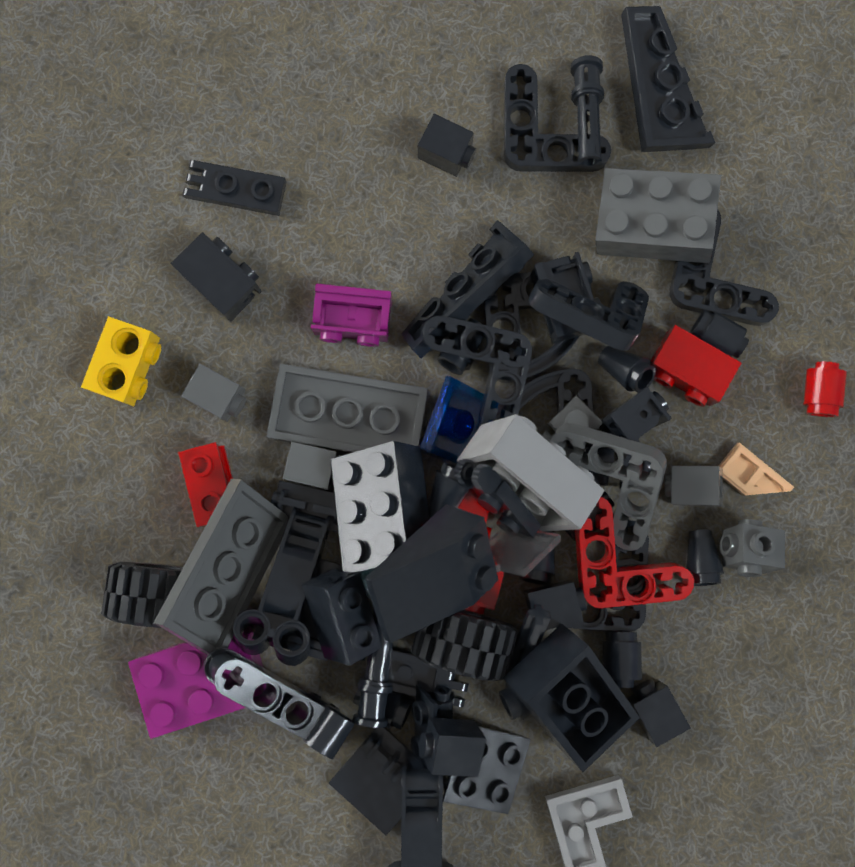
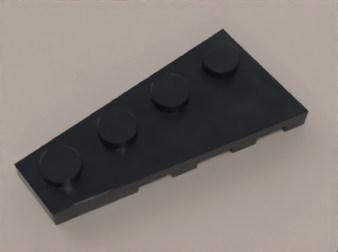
[621,6,715,152]
[401,220,534,359]

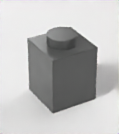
[181,364,246,422]
[282,442,339,491]
[665,466,723,507]

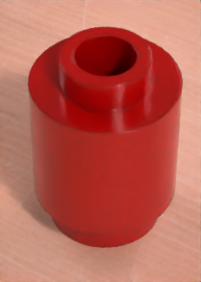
[803,361,847,417]

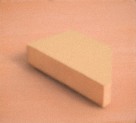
[718,443,794,496]

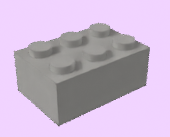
[457,414,605,532]

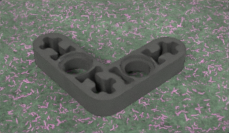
[551,423,667,551]

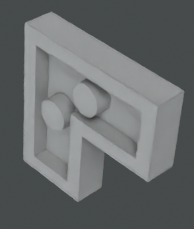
[545,775,633,867]

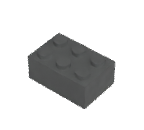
[595,168,722,263]

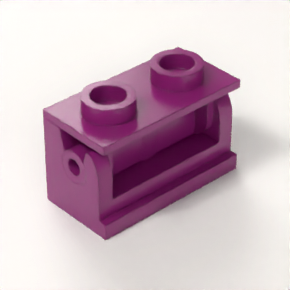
[311,284,392,347]

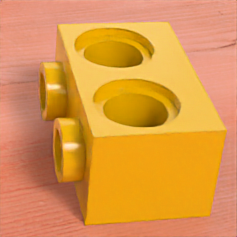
[81,316,161,407]

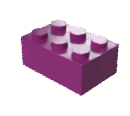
[128,626,266,739]

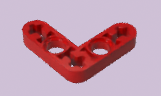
[575,497,694,608]

